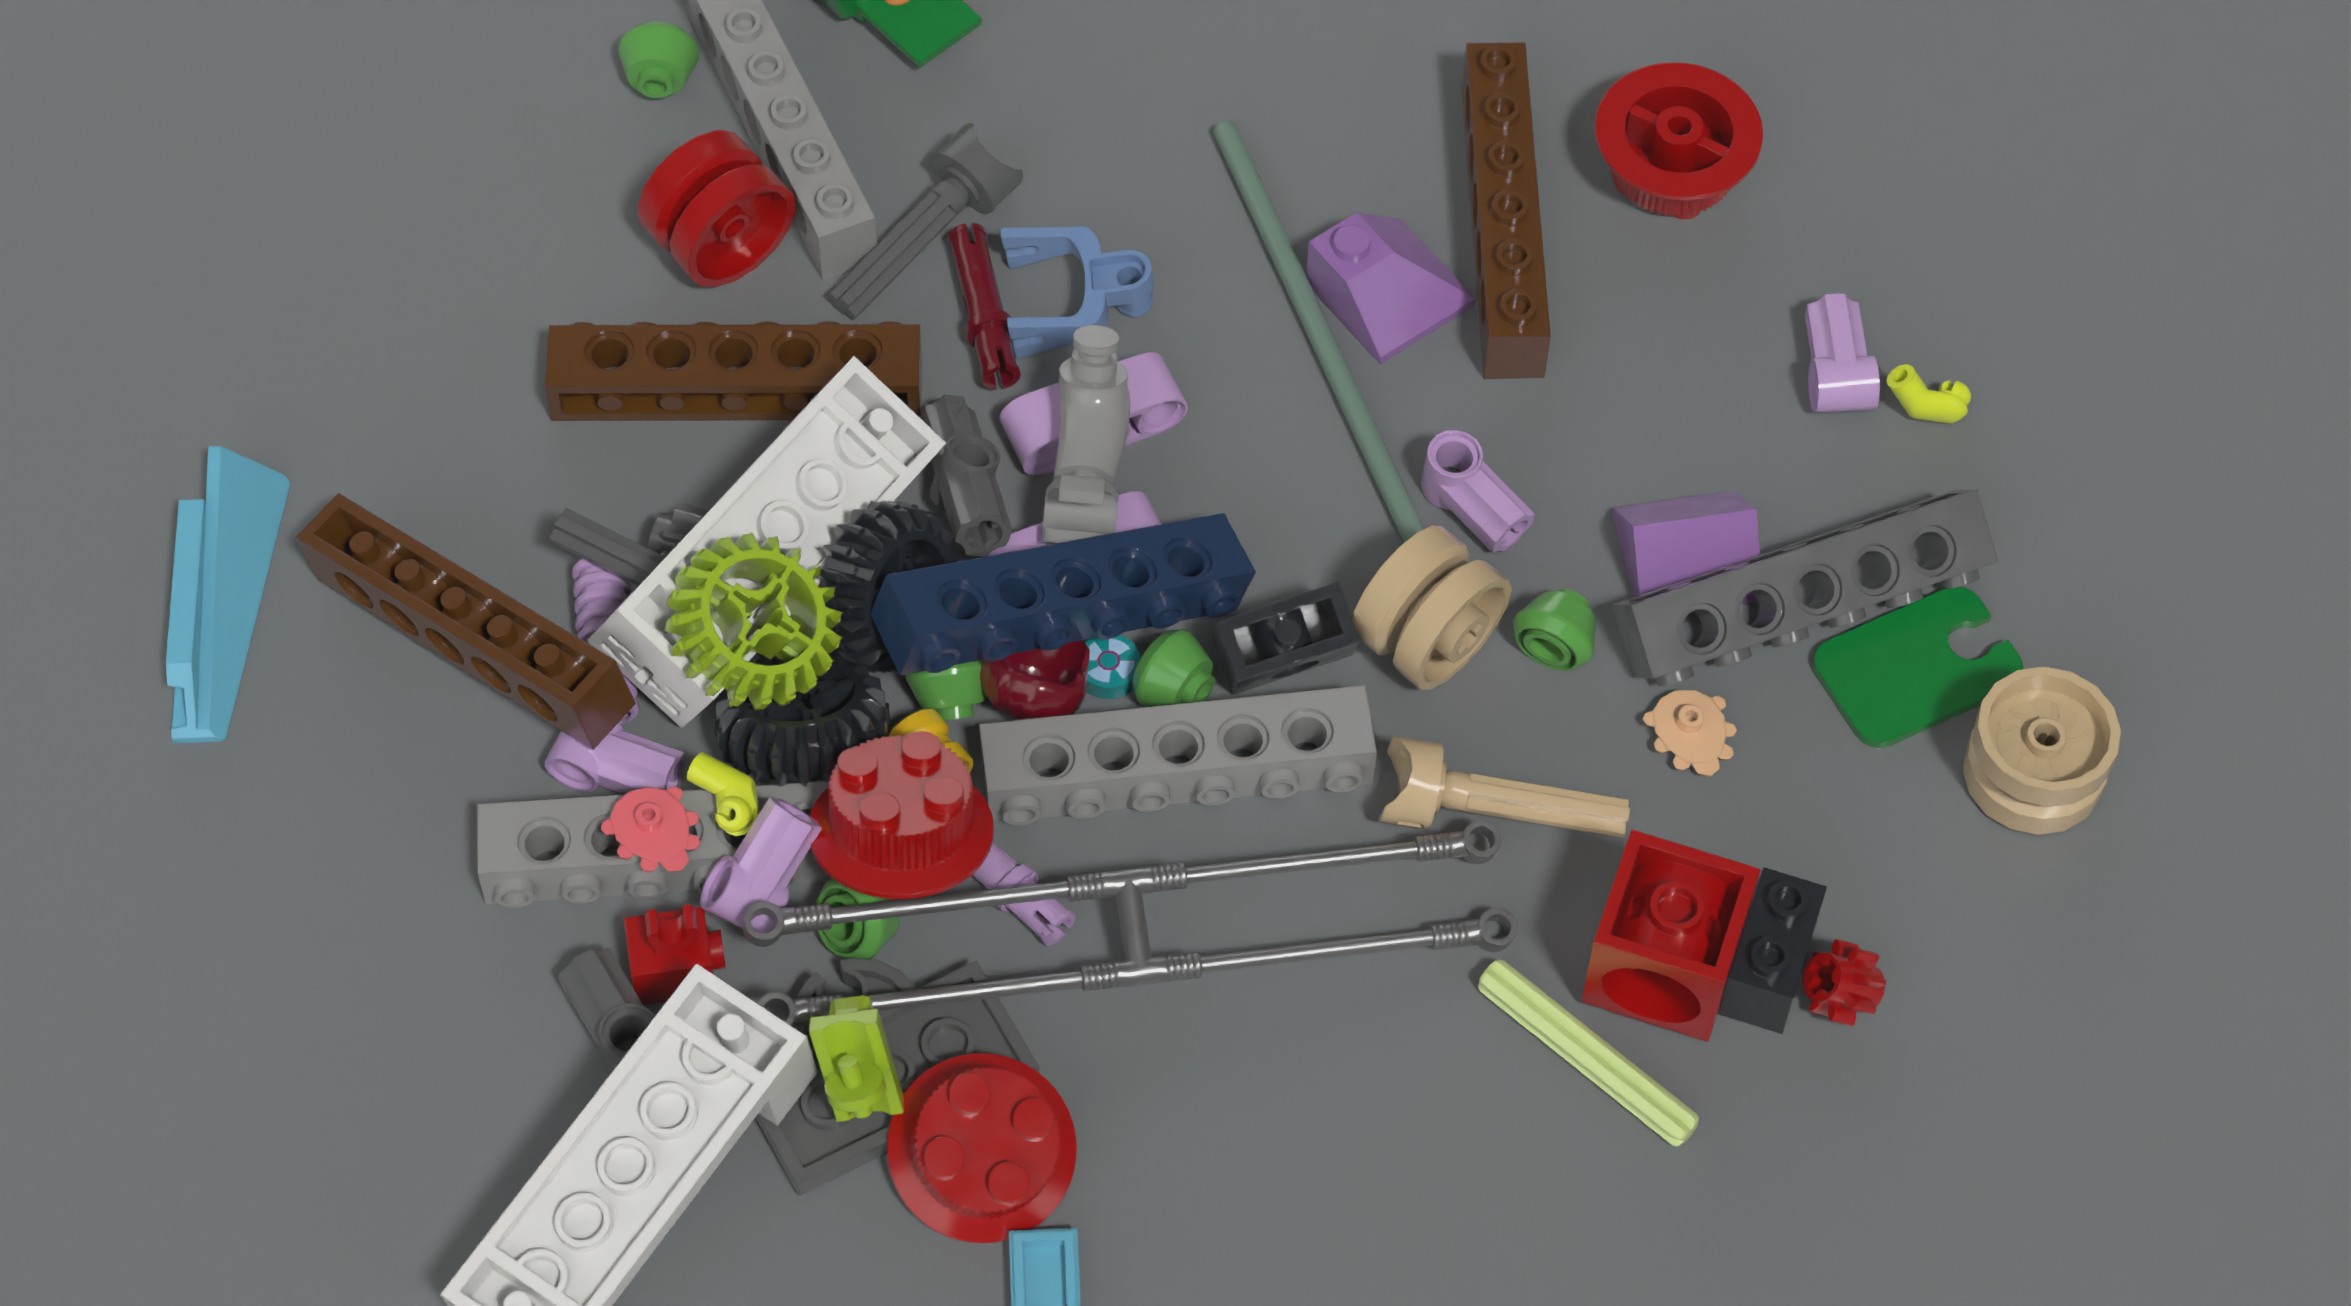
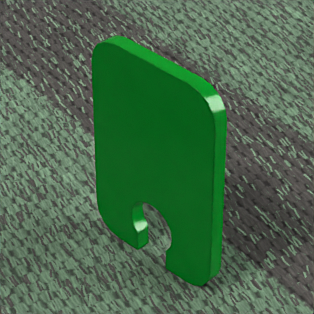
[1813,587,2024,748]

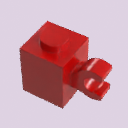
[624,904,726,1005]

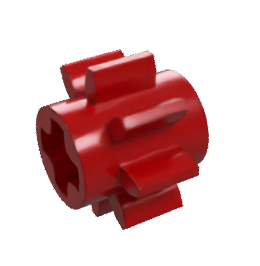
[1802,939,1886,1026]

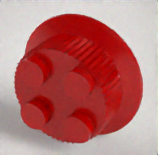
[1595,62,1763,220]
[810,731,994,899]
[887,1053,1077,1244]

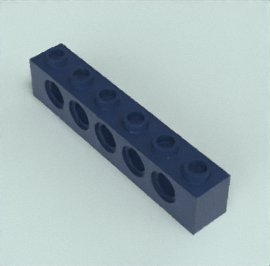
[870,513,1256,676]

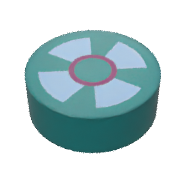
[1085,635,1141,699]

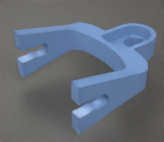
[1000,226,1155,359]

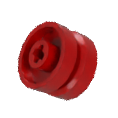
[637,130,796,287]

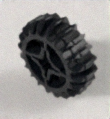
[819,500,961,673]
[713,657,890,787]

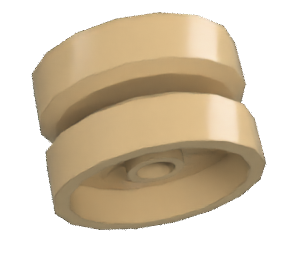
[1352,525,1512,690]
[1963,666,2121,835]

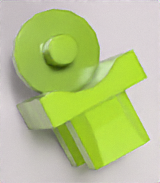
[809,995,904,1122]

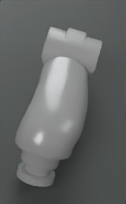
[1041,325,1130,543]

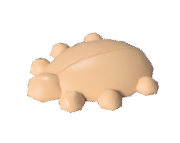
[1643,690,1737,777]

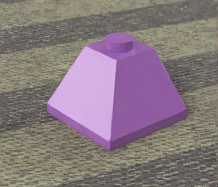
[1306,212,1476,364]

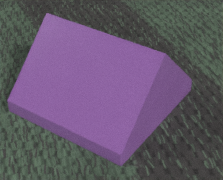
[1612,491,1760,612]

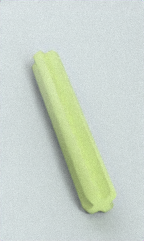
[1478,959,1699,1146]

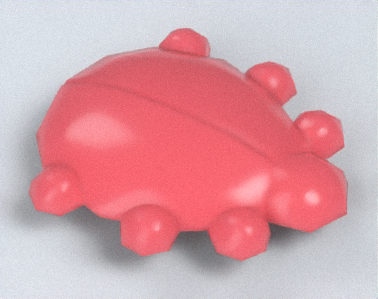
[601,786,701,873]

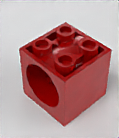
[1581,829,1761,1042]

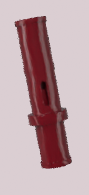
[947,223,1021,390]

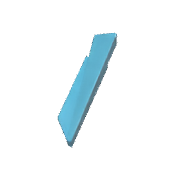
[166,446,290,743]

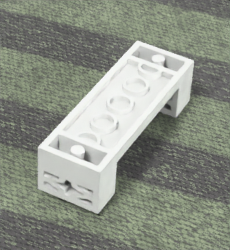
[587,356,946,728]
[440,963,818,1306]

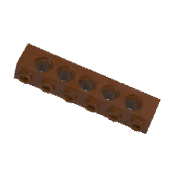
[1461,42,1551,379]
[545,321,922,421]
[296,493,636,750]

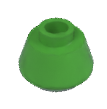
[618,21,700,98]
[1513,589,1596,671]
[1132,629,1215,707]
[905,660,986,720]
[816,878,900,960]

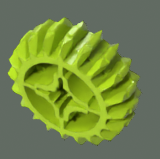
[664,532,843,711]

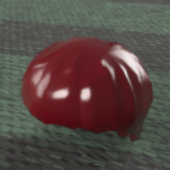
[980,641,1090,720]

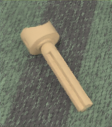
[1378,736,1630,838]

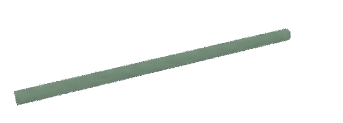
[1213,121,1425,543]

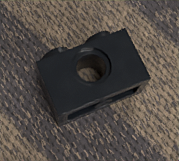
[1212,582,1360,695]
[1718,867,1827,1034]

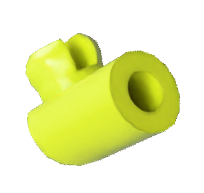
[1886,364,1972,424]
[687,752,760,836]

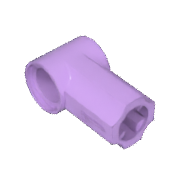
[1804,293,1880,413]
[1421,430,1535,553]
[544,723,685,794]
[700,797,822,933]

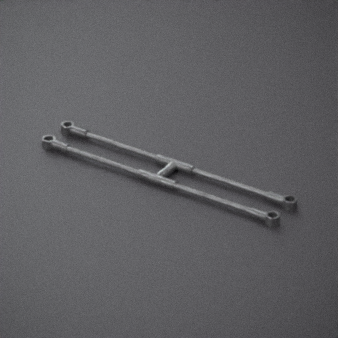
[743,820,1517,1027]

